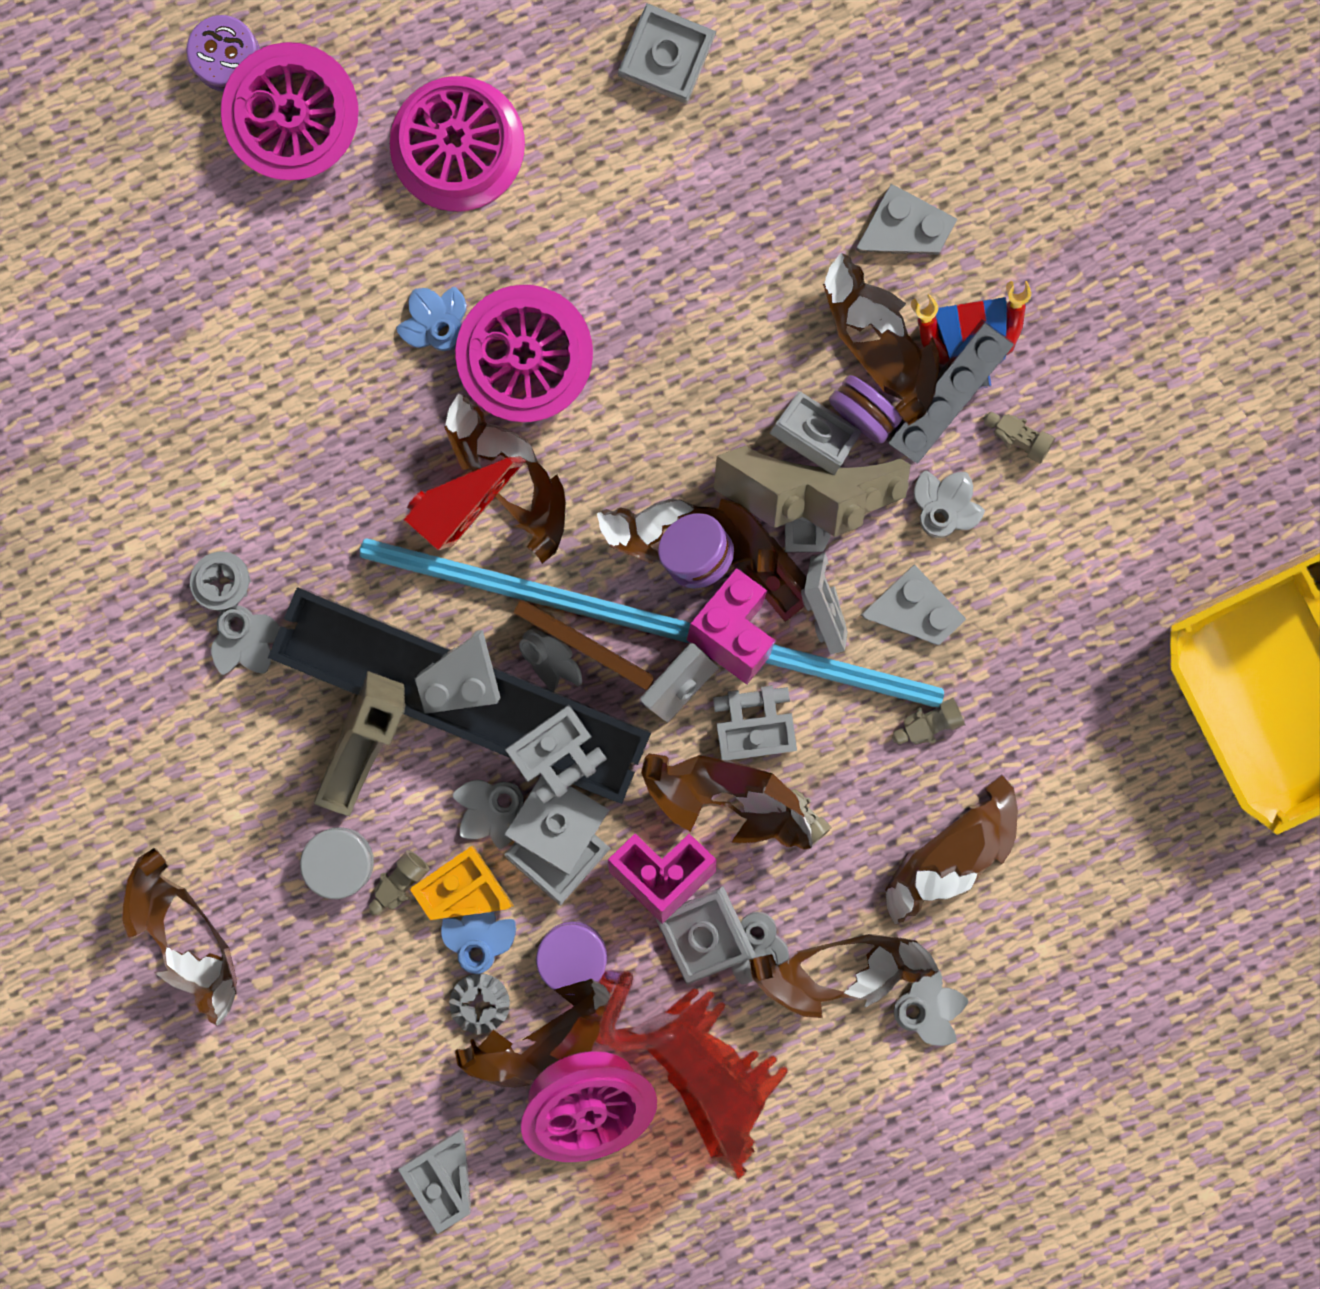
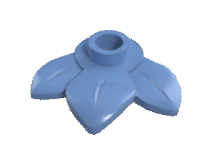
[396,287,467,351]
[441,912,516,974]

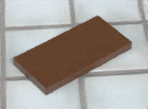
[513,600,654,690]

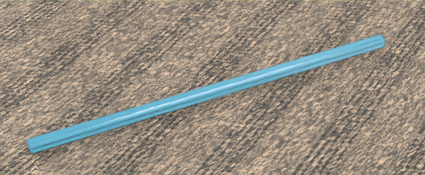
[360,538,944,708]

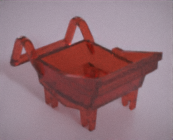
[586,969,788,1181]

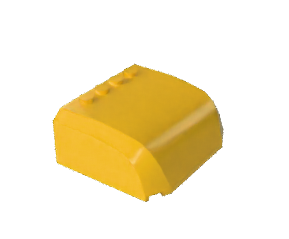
[1170,546,1320,835]

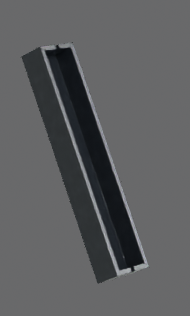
[268,587,652,804]

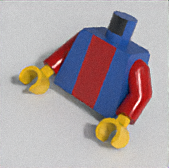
[911,281,1032,389]

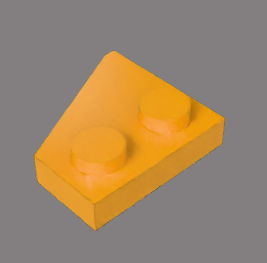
[410,846,514,920]

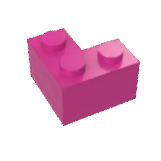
[687,568,775,685]
[608,833,716,924]

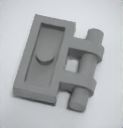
[713,685,797,761]
[506,705,607,804]

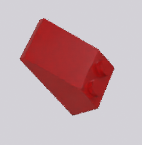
[404,456,526,550]

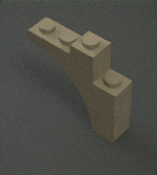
[714,446,911,537]
[314,672,404,817]

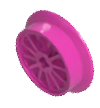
[221,42,359,180]
[389,76,525,212]
[455,285,593,422]
[521,1052,657,1162]

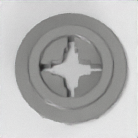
[190,552,252,612]
[449,973,510,1035]

